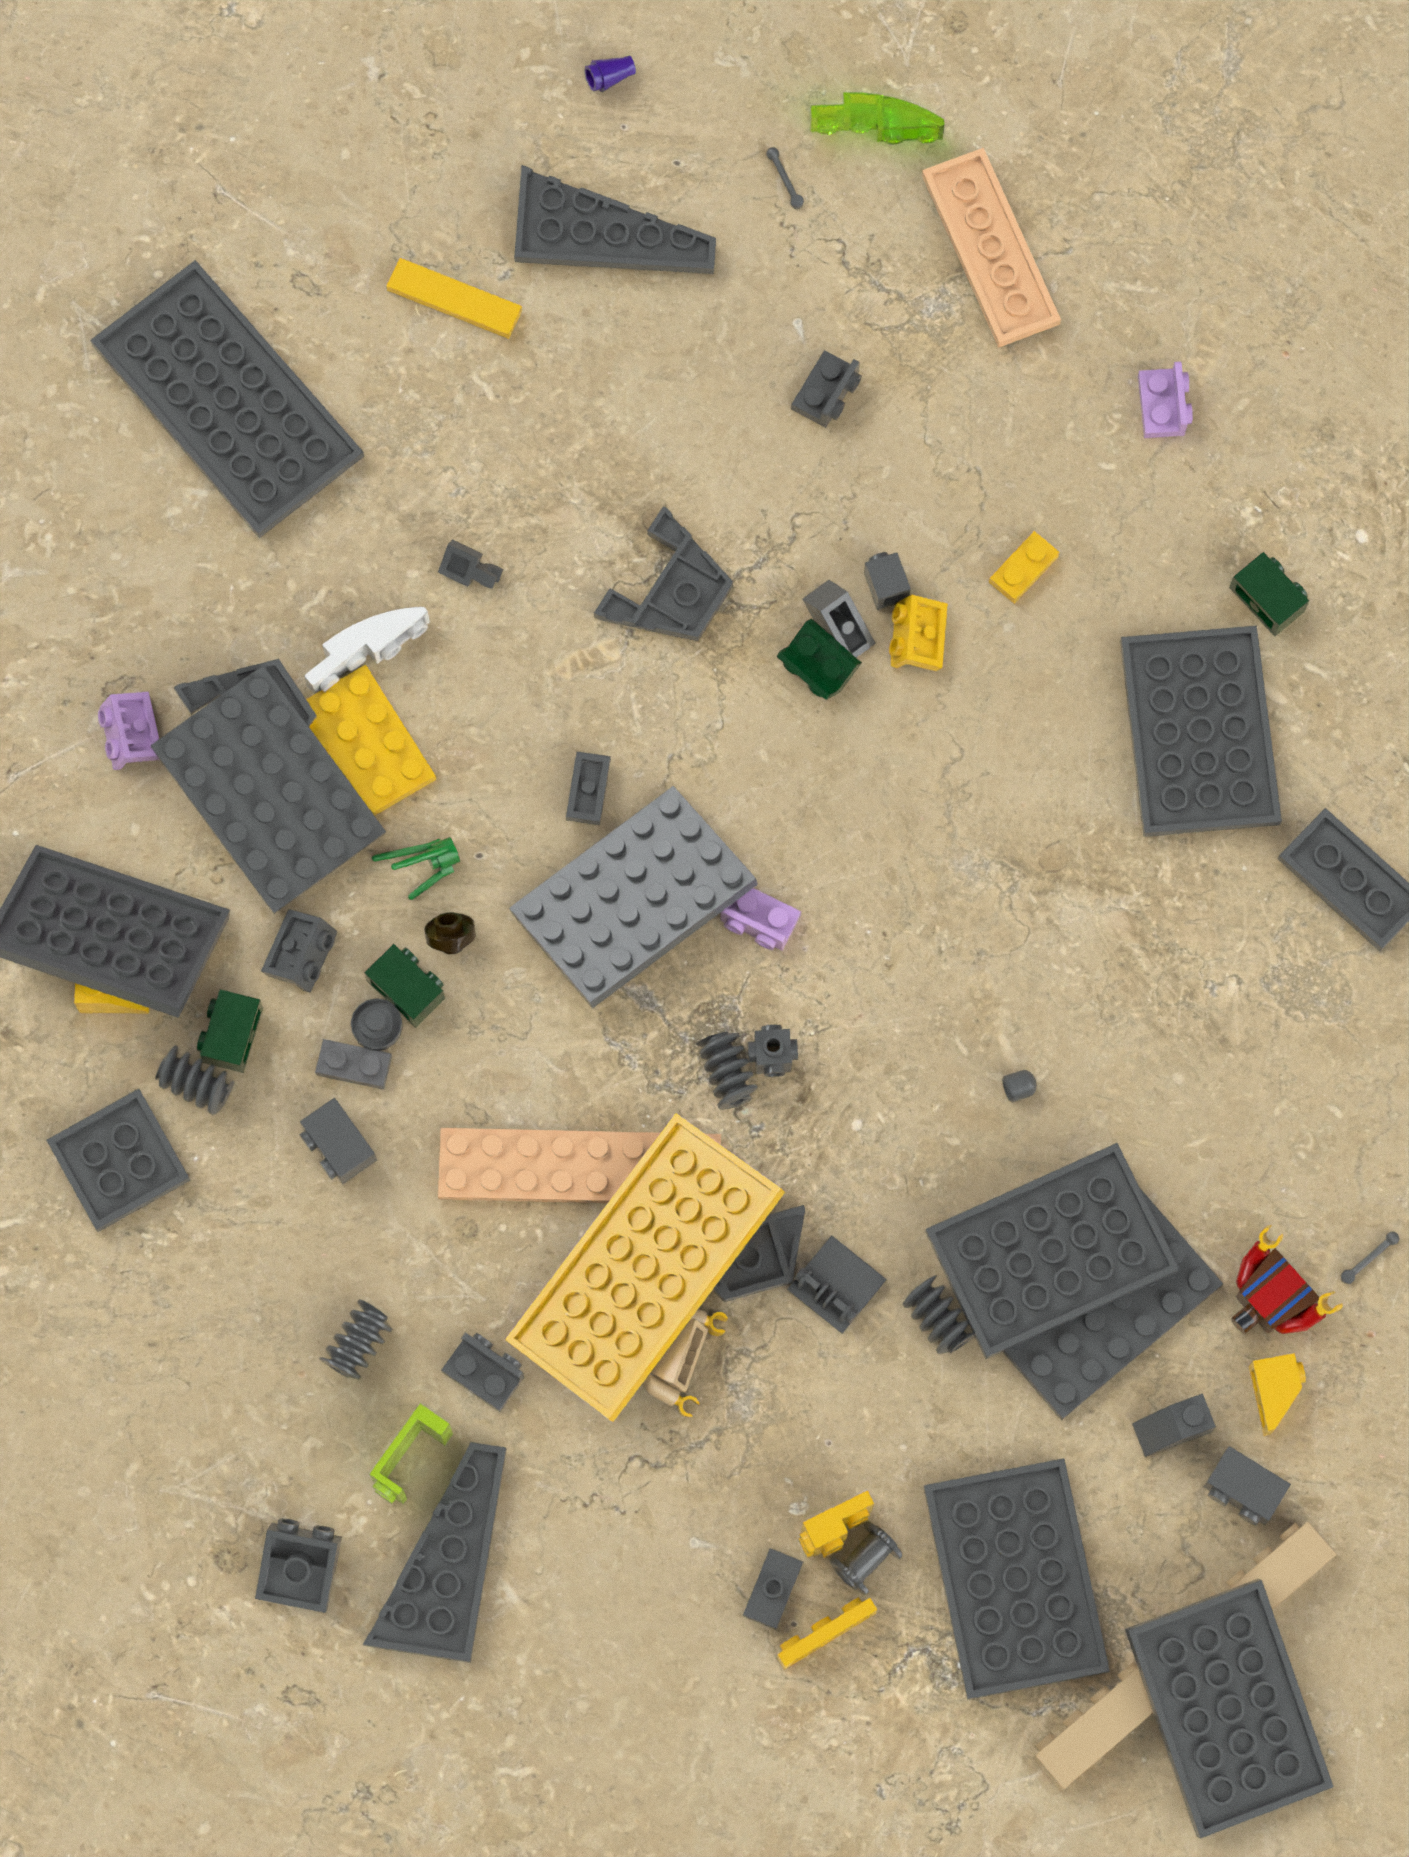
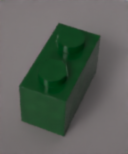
[1229,552,1309,636]
[364,944,445,1028]
[197,989,263,1073]

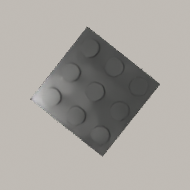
[46,1089,191,1232]

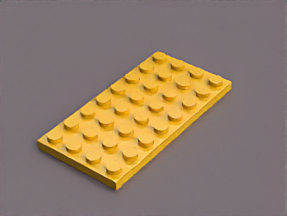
[505,1113,785,1422]

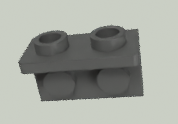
[791,350,862,428]
[261,909,337,993]
[441,1332,524,1412]

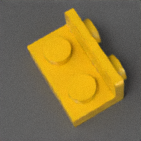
[889,595,948,671]

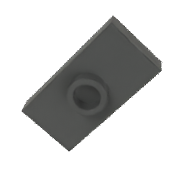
[743,1548,803,1630]

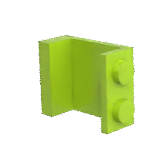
[369,1403,453,1504]

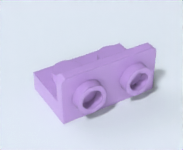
[1138,362,1193,438]
[98,692,159,770]
[721,888,801,950]

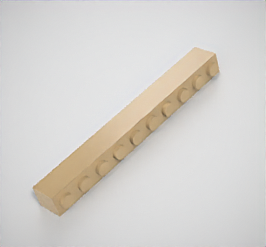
[1033,1522,1337,1792]

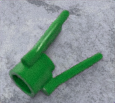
[372,837,460,900]

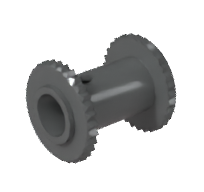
[830,1521,902,1595]

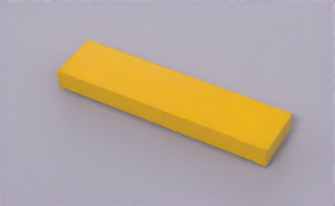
[386,258,522,339]

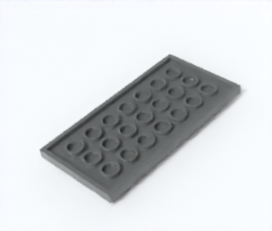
[90,260,364,538]

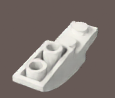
[304,607,430,694]

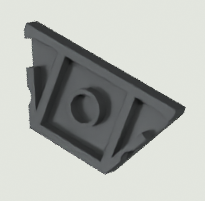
[713,1205,805,1302]

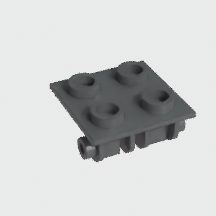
[787,1235,887,1334]

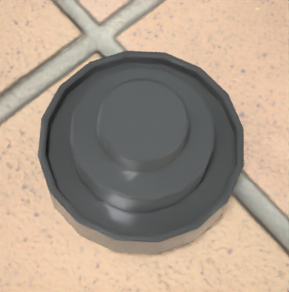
[351,998,403,1051]

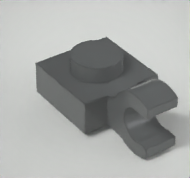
[438,539,503,589]

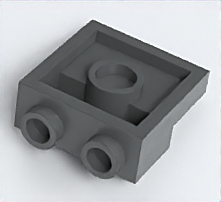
[255,1518,342,1613]

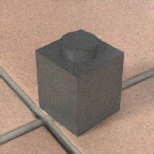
[864,552,911,610]

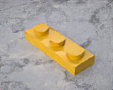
[777,1597,877,1670]

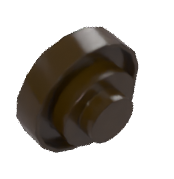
[424,912,476,954]

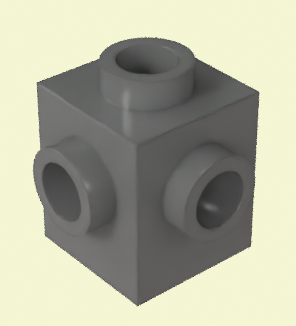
[748,1024,798,1077]

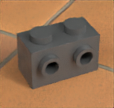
[299,1097,377,1185]
[1203,1446,1291,1525]

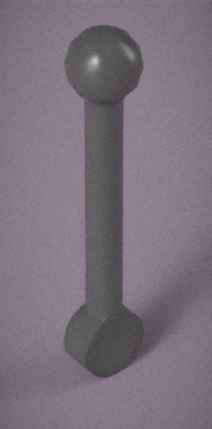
[766,147,804,209]
[1341,1231,1400,1284]

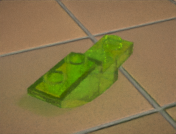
[810,92,945,144]

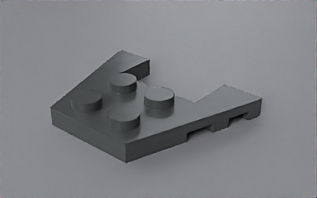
[594,506,733,641]
[174,659,317,727]

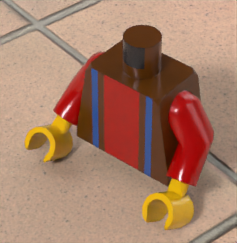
[1231,1225,1343,1334]

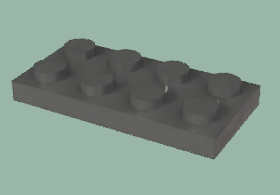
[1277,808,1409,951]

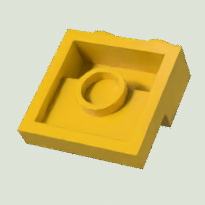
[798,1490,874,1558]

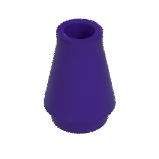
[584,55,636,92]

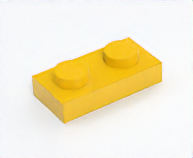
[989,531,1060,604]

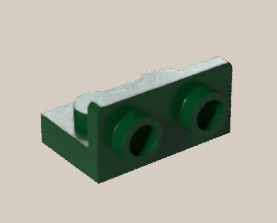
[777,618,862,700]

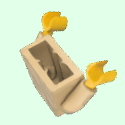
[642,1309,728,1417]

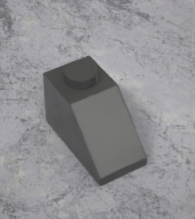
[802,580,876,658]
[1132,1393,1216,1457]

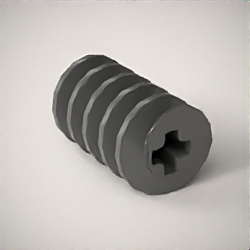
[696,1032,758,1110]
[155,1045,235,1115]
[903,1275,975,1354]
[319,1299,393,1380]

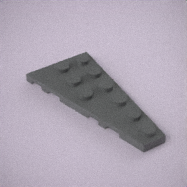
[514,165,716,274]
[363,1442,507,1663]

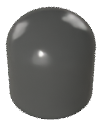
[1002,1070,1037,1103]

